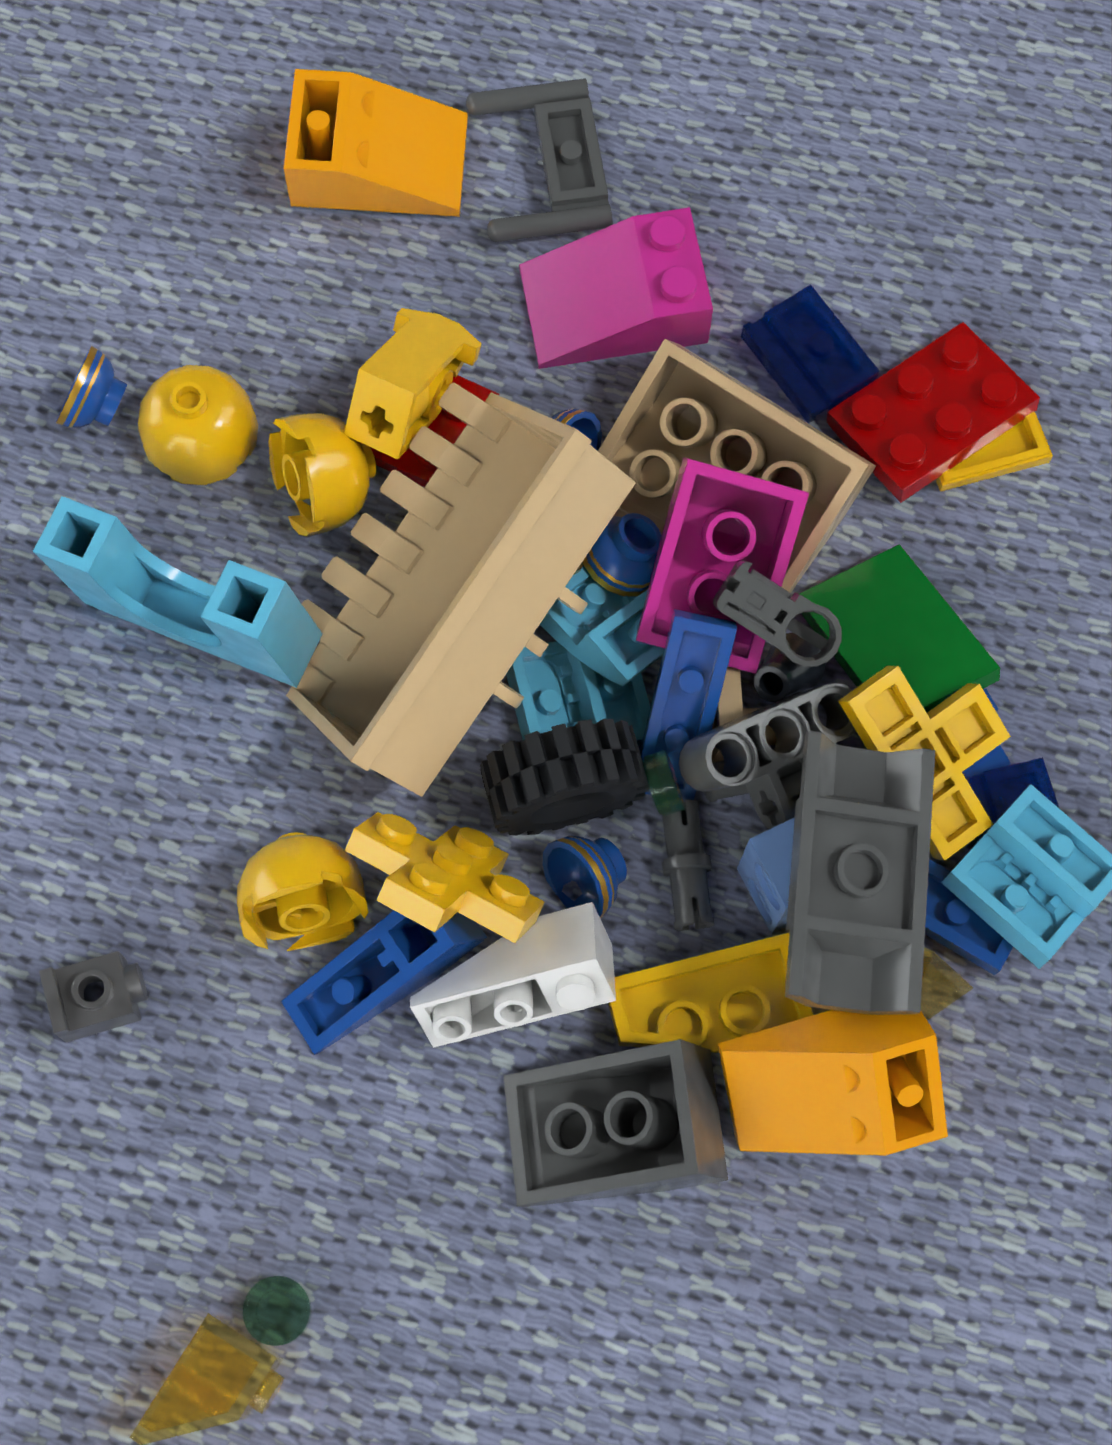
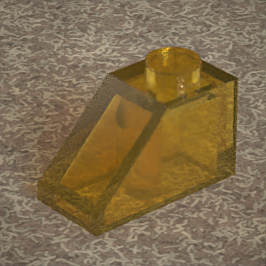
[129,1313,285,1445]

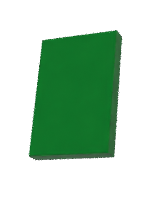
[799,544,1000,713]

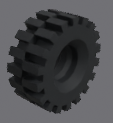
[480,719,650,836]

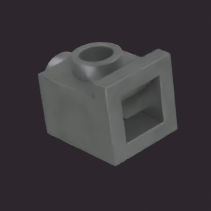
[39,951,148,1043]

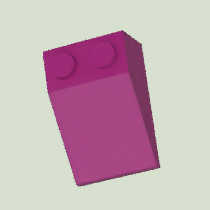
[519,207,713,369]
[636,457,809,674]

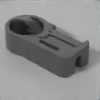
[713,560,842,667]

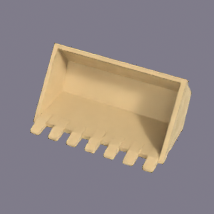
[286,383,636,797]

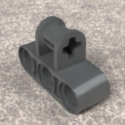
[679,683,856,830]

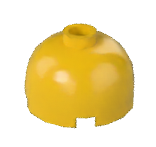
[138,365,258,485]
[268,413,376,537]
[237,832,369,951]

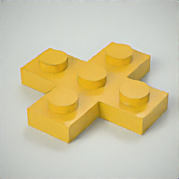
[838,666,1011,861]
[345,812,545,943]

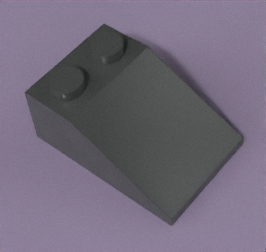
[503,1039,728,1207]

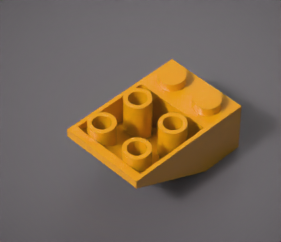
[283,69,468,217]
[718,1010,948,1156]

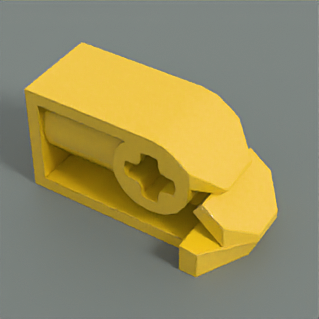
[344,308,482,459]

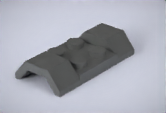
[785,731,935,1015]

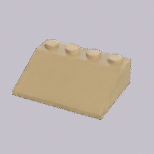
[598,339,876,593]

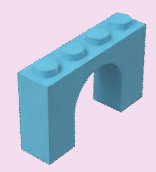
[33,496,323,688]

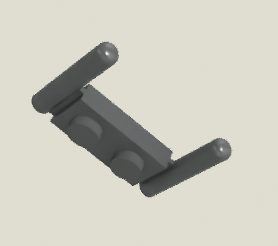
[466,78,613,242]

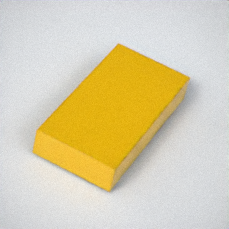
[936,412,1053,492]

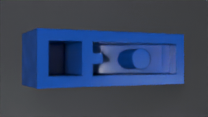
[281,911,487,1055]

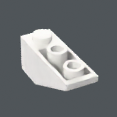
[410,902,616,1048]

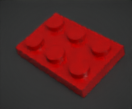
[827,322,1040,503]

